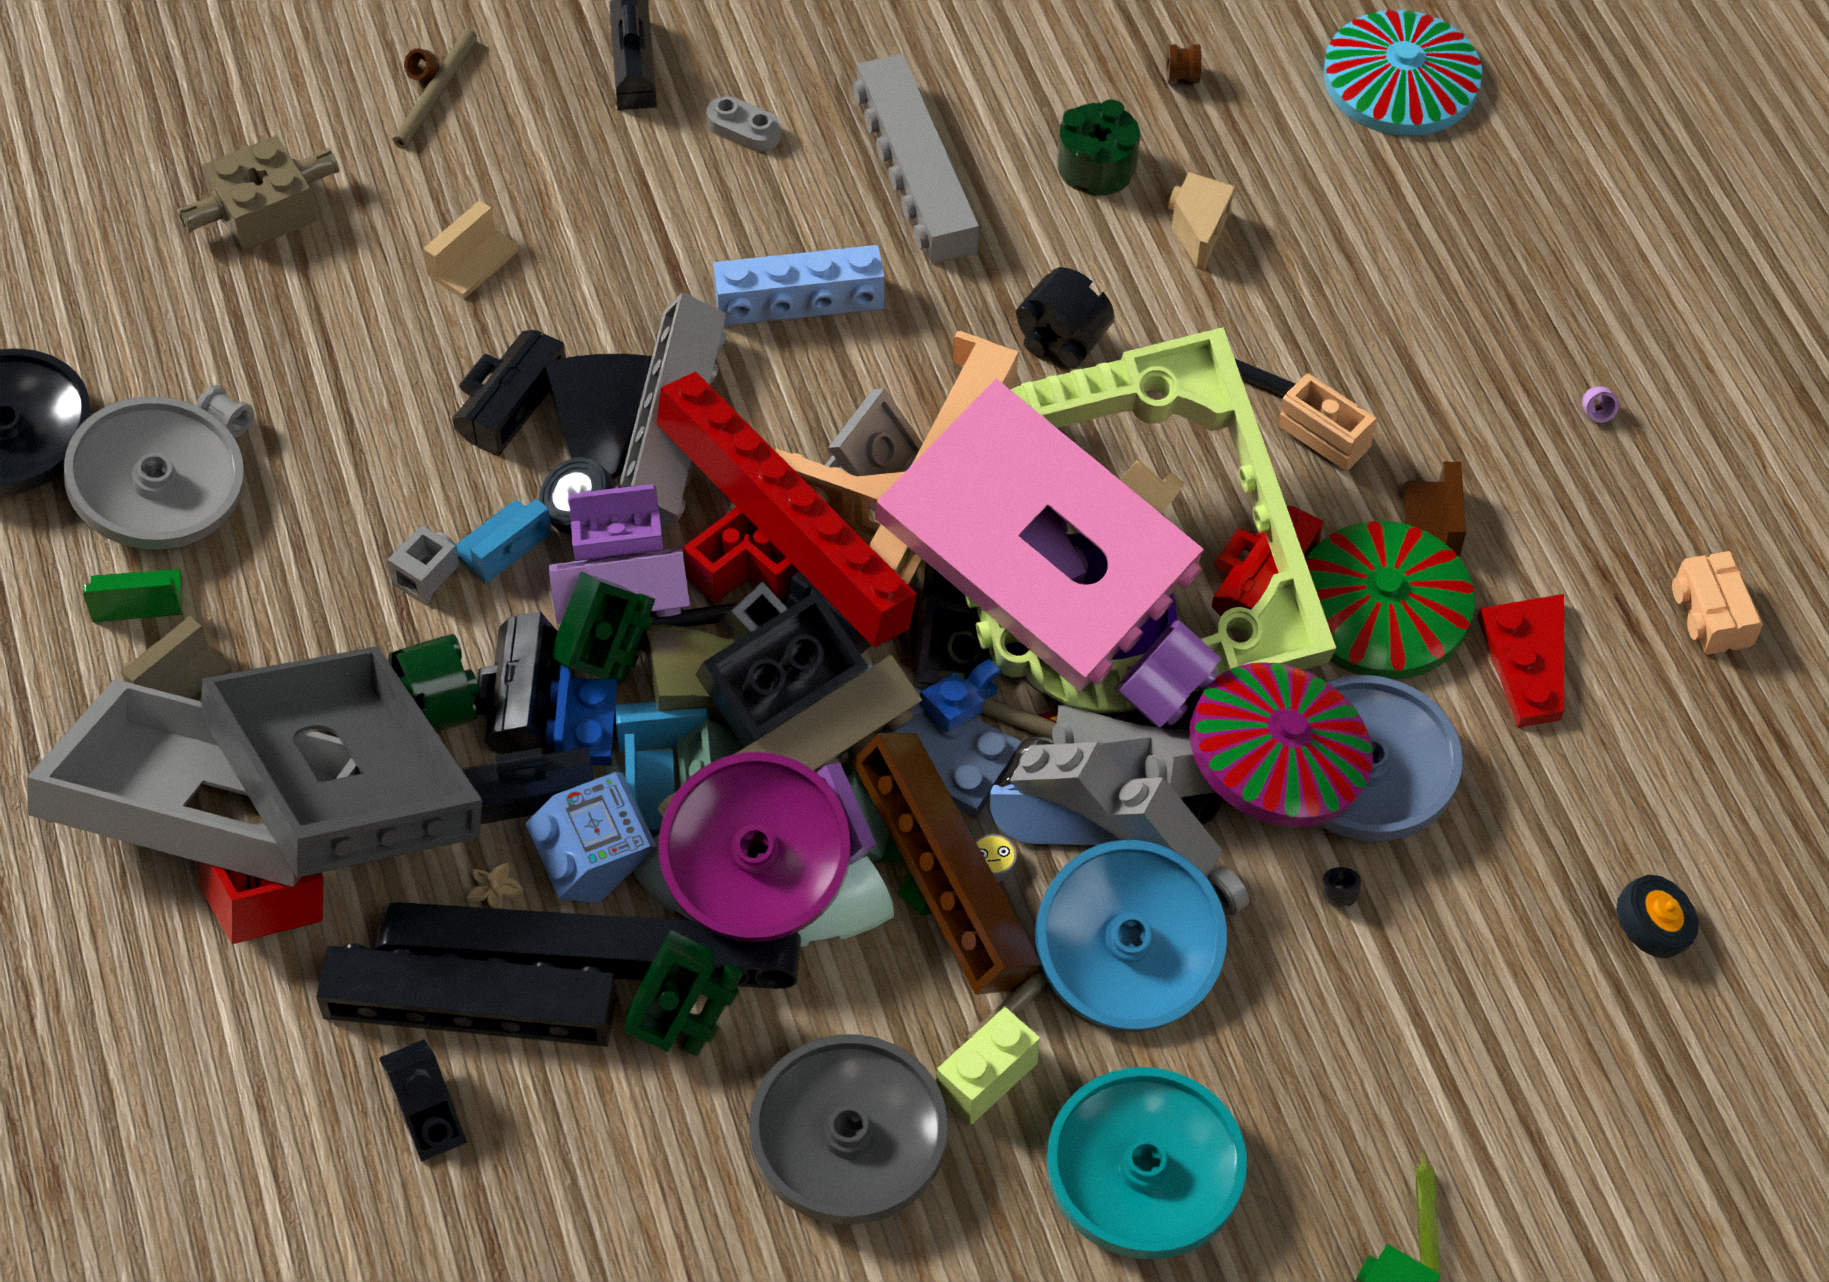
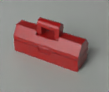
[1212,506,1324,616]

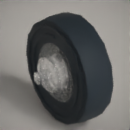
[539,457,616,535]

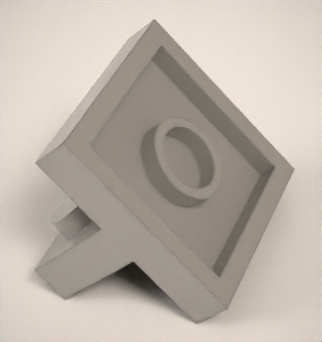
[825,388,923,511]

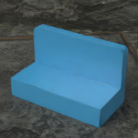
[456,498,552,584]
[615,701,709,752]
[625,734,675,839]

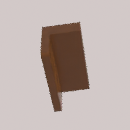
[1403,461,1466,558]

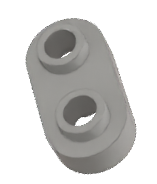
[707,96,781,151]

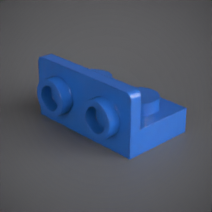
[546,665,619,766]

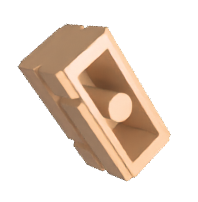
[1278,373,1378,471]
[1672,551,1763,655]

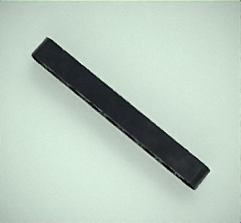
[375,902,801,989]

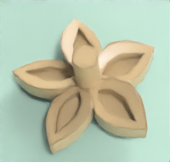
[466,863,524,909]

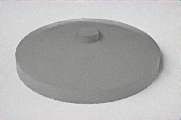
[64,396,244,550]

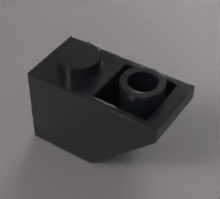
[379,1039,467,1162]

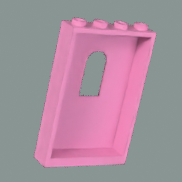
[875,378,1204,692]

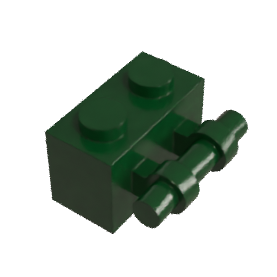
[549,571,656,683]
[625,930,743,1056]

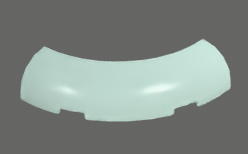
[634,834,894,947]

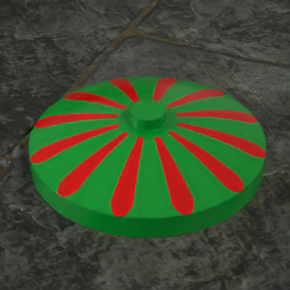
[1306,521,1475,680]

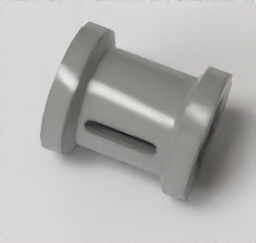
[196,385,254,438]

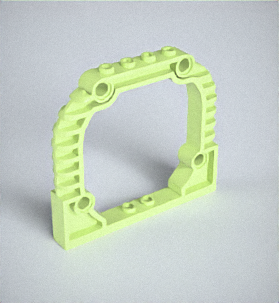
[965,327,1336,714]

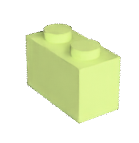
[936,1007,1040,1126]

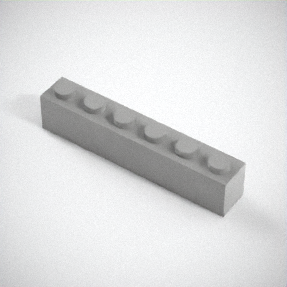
[852,53,979,264]
[619,292,726,530]

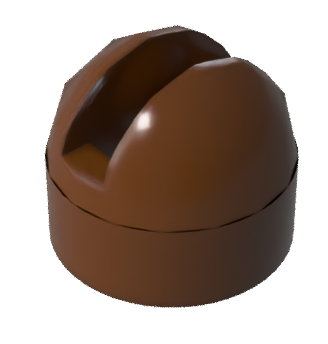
[404,48,440,82]

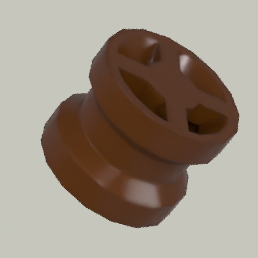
[1166,44,1202,84]

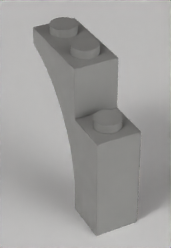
[1052,705,1216,797]
[1010,742,1222,878]

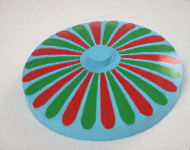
[1323,10,1482,136]

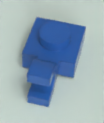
[919,658,1001,732]

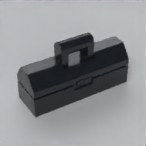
[609,0,657,110]
[452,330,566,457]
[474,611,558,753]
[461,746,594,824]

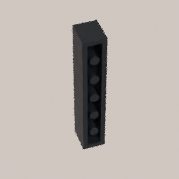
[316,944,617,1047]

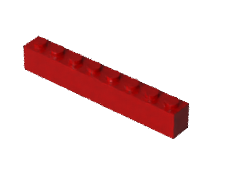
[657,371,917,648]

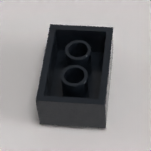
[695,591,869,748]

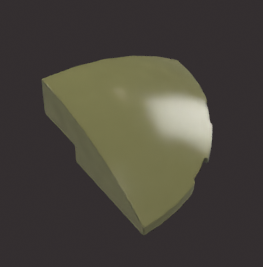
[644,624,734,727]

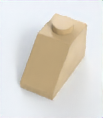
[1168,172,1235,270]

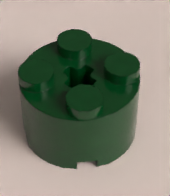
[1057,99,1140,196]
[388,634,479,733]

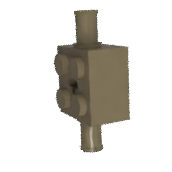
[177,135,339,252]

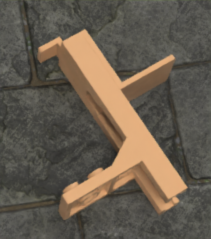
[775,331,1019,588]

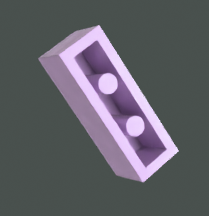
[549,547,690,624]

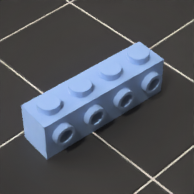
[713,245,884,326]

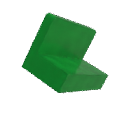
[83,569,183,622]

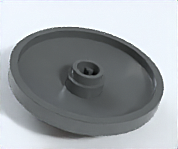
[749,1034,948,1225]

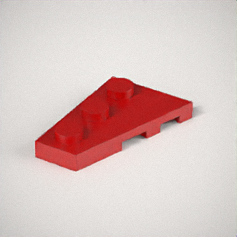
[1477,594,1564,728]

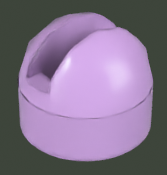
[1582,386,1619,423]

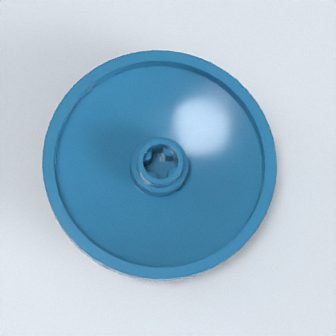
[1035,840,1227,1032]

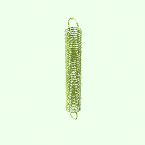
[1415,1152,1440,1274]

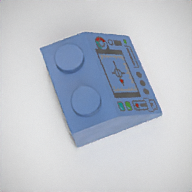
[525,772,657,904]

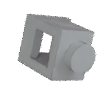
[387,525,460,606]

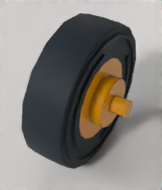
[1617,874,1699,959]

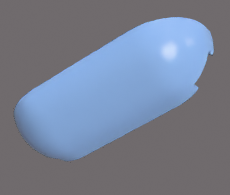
[990,784,1120,845]

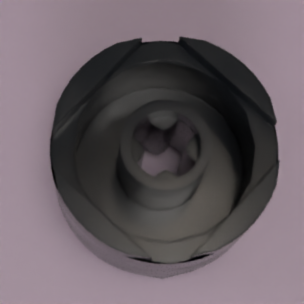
[1016,267,1115,368]

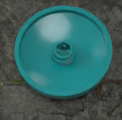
[1047,1067,1247,1259]

